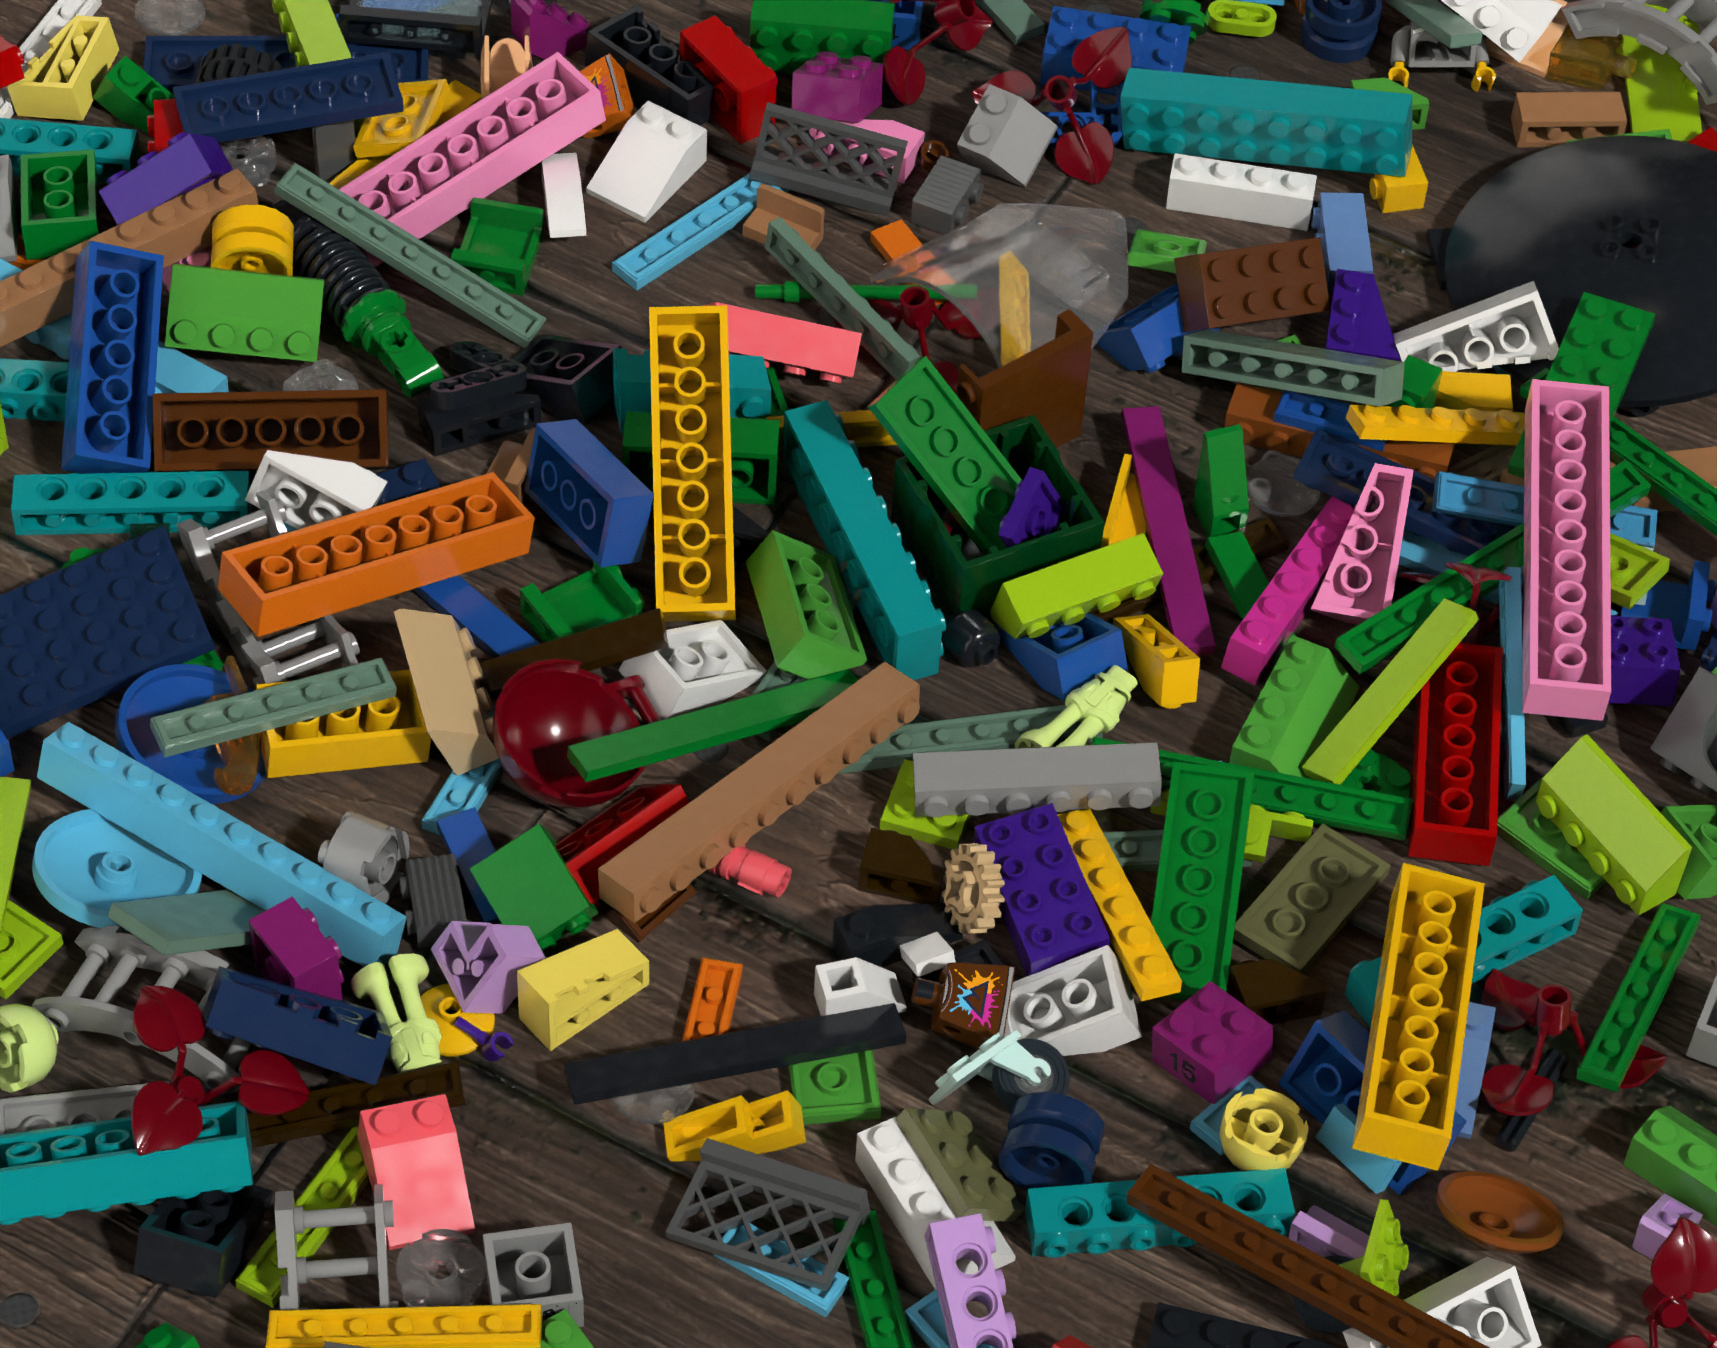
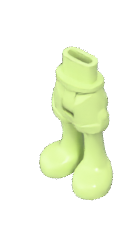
[1015,665,1138,749]
[351,954,443,1073]

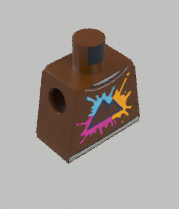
[911,962,1015,1049]

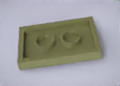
[896,1108,1025,1222]

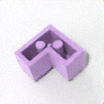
[431,921,546,1014]

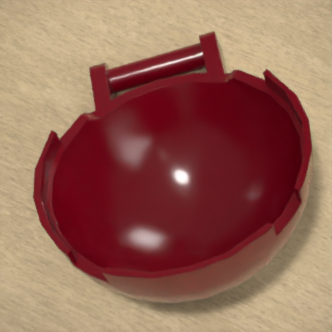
[492,659,661,809]

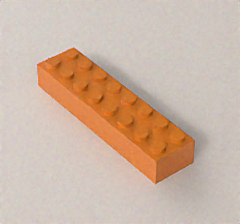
[218,472,535,637]

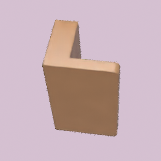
[742,183,825,251]
[486,427,536,504]

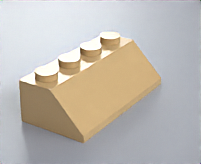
[394,609,499,776]

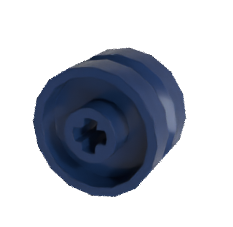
[1301,0,1382,63]
[999,1092,1105,1190]

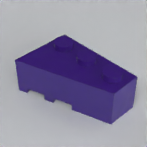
[99,132,233,225]
[1324,269,1400,361]

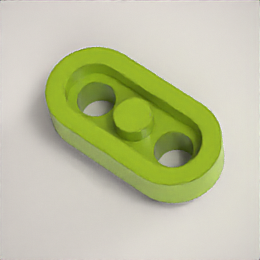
[1208,0,1277,38]

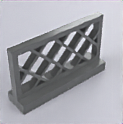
[749,102,908,217]
[666,1138,871,1292]

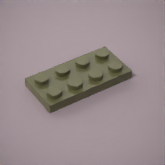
[1234,823,1391,974]

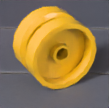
[211,204,294,276]

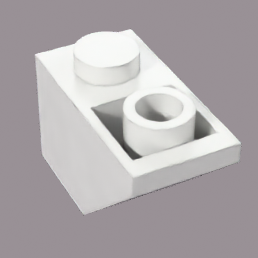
[814,957,906,1016]

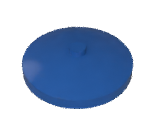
[115,664,267,804]

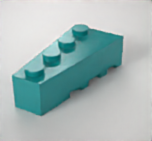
[613,348,771,433]

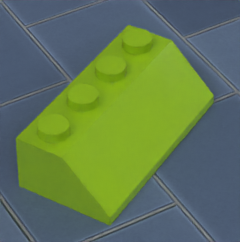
[990,533,1164,639]
[1535,734,1692,916]

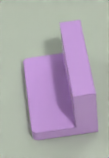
[1288,1205,1369,1260]

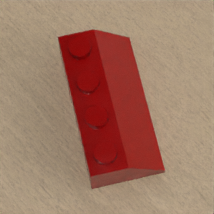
[555,784,690,908]

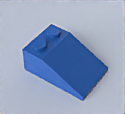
[992,613,1128,701]

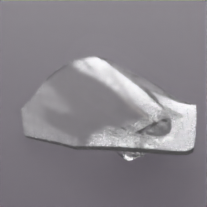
[870,203,1128,368]

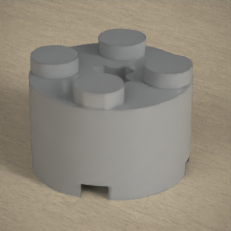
[318,811,410,903]

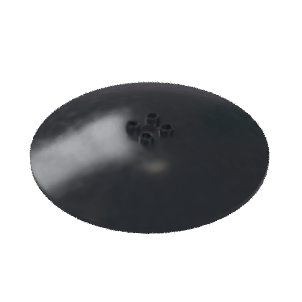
[1445,135,1717,407]

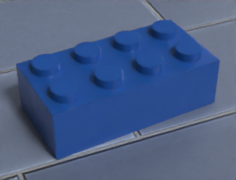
[1040,6,1191,95]
[524,419,654,567]

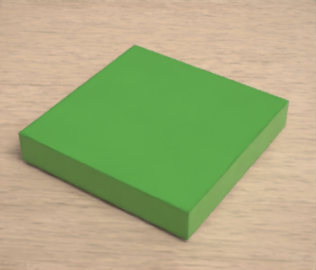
[1127,229,1207,273]
[788,1050,881,1125]

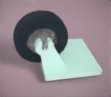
[928,1029,1070,1111]

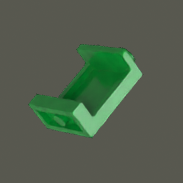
[450,197,544,296]
[520,561,645,643]
[469,824,598,955]

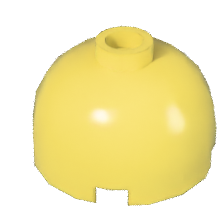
[1219,1088,1309,1171]

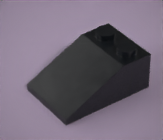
[512,334,622,424]
[133,1185,273,1298]

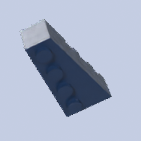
[203,966,393,1085]

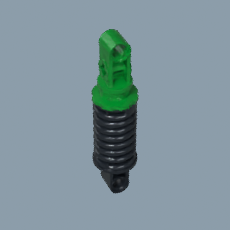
[267,199,444,399]

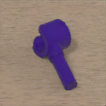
[454,1017,514,1061]

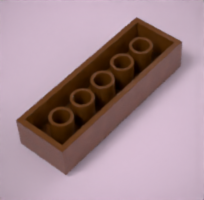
[153,389,390,472]

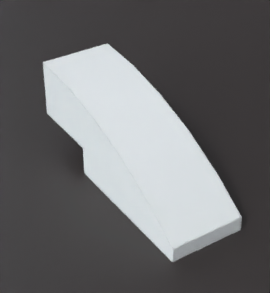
[541,153,587,238]

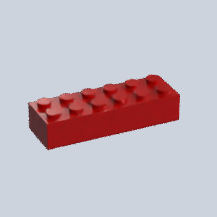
[1408,643,1503,866]

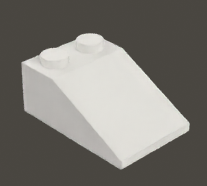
[586,101,707,223]
[245,450,387,529]
[618,619,767,720]
[1004,945,1142,1056]

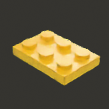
[353,79,450,159]

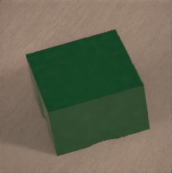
[891,414,1105,619]

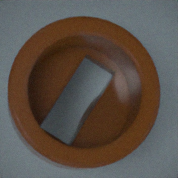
[919,140,949,172]

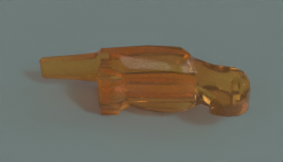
[204,656,262,795]

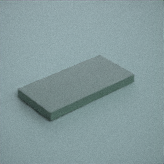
[108,890,265,956]

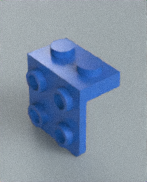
[1620,560,1715,651]

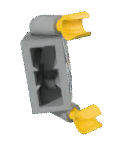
[1388,15,1496,92]

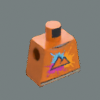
[579,54,635,138]

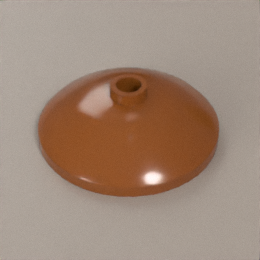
[1436,1171,1565,1254]

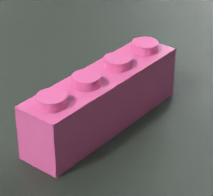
[1311,463,1414,625]

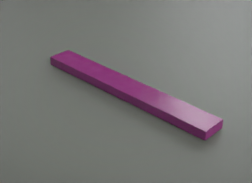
[1121,406,1216,655]

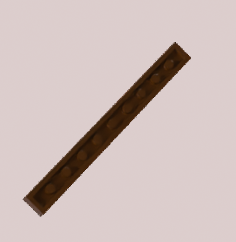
[1126,1164,1489,1348]

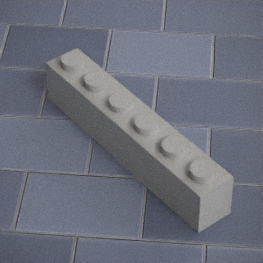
[913,742,1162,818]

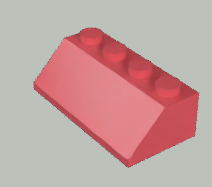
[704,302,862,384]

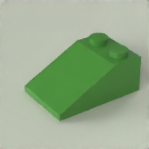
[1660,804,1717,900]

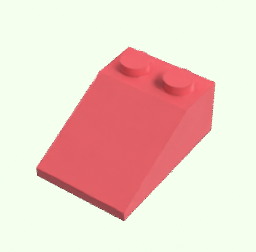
[357,1094,475,1250]

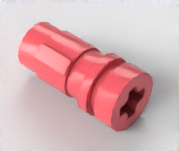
[706,845,792,898]

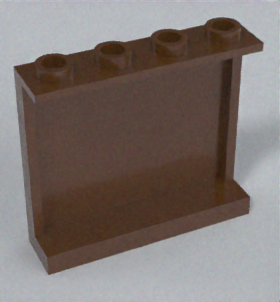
[957,309,1093,448]

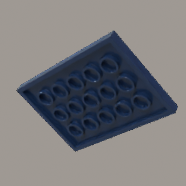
[0,526,216,739]

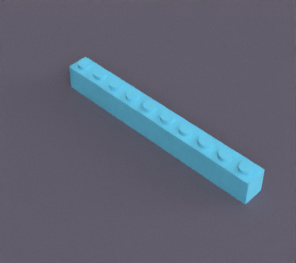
[37,722,407,968]

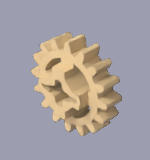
[941,843,1005,934]

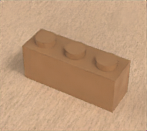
[1511,92,1627,148]

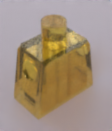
[1547,26,1637,90]

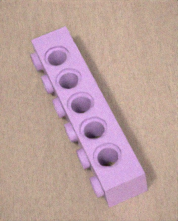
[924,1213,1016,1348]

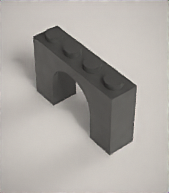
[1650,667,1717,795]

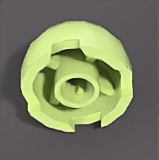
[0,1003,59,1093]

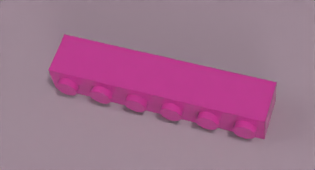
[1221,496,1355,686]

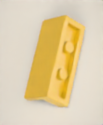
[1101,454,1147,548]

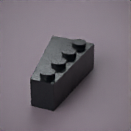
[585,5,714,126]

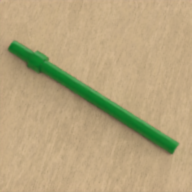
[755,281,976,303]

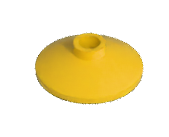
[420,984,495,1057]

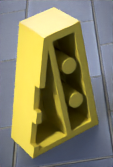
[7,15,119,121]
[517,929,649,1051]

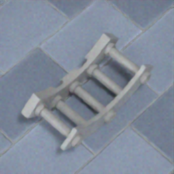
[1562,0,1717,105]
[176,491,360,686]
[32,926,252,1096]
[275,1184,399,1310]

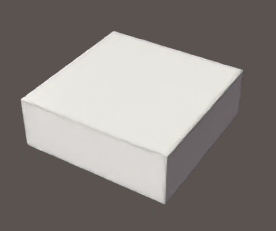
[899,932,956,977]

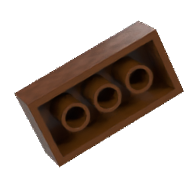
[1174,237,1330,332]

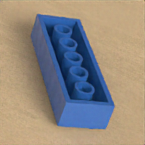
[61,241,164,474]

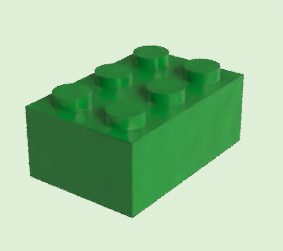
[21,149,101,260]

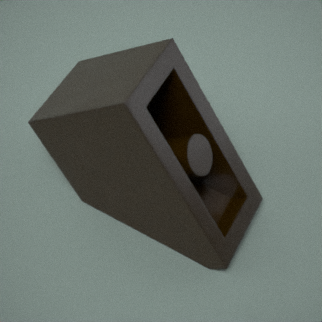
[858,828,942,904]
[1227,958,1327,1024]

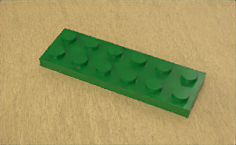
[1507,292,1656,478]
[868,356,1059,556]
[1151,761,1255,1001]

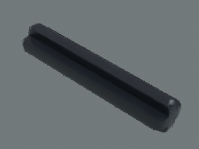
[1495,1049,1568,1152]

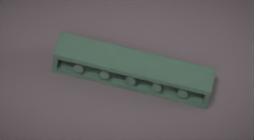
[1182,329,1405,407]

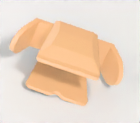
[481,35,533,100]

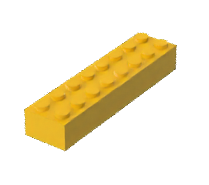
[649,305,736,622]
[1352,863,1485,1171]

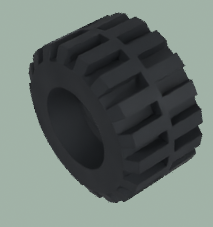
[194,43,281,139]

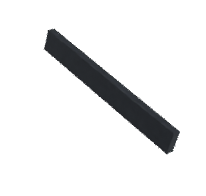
[564,1003,906,1105]

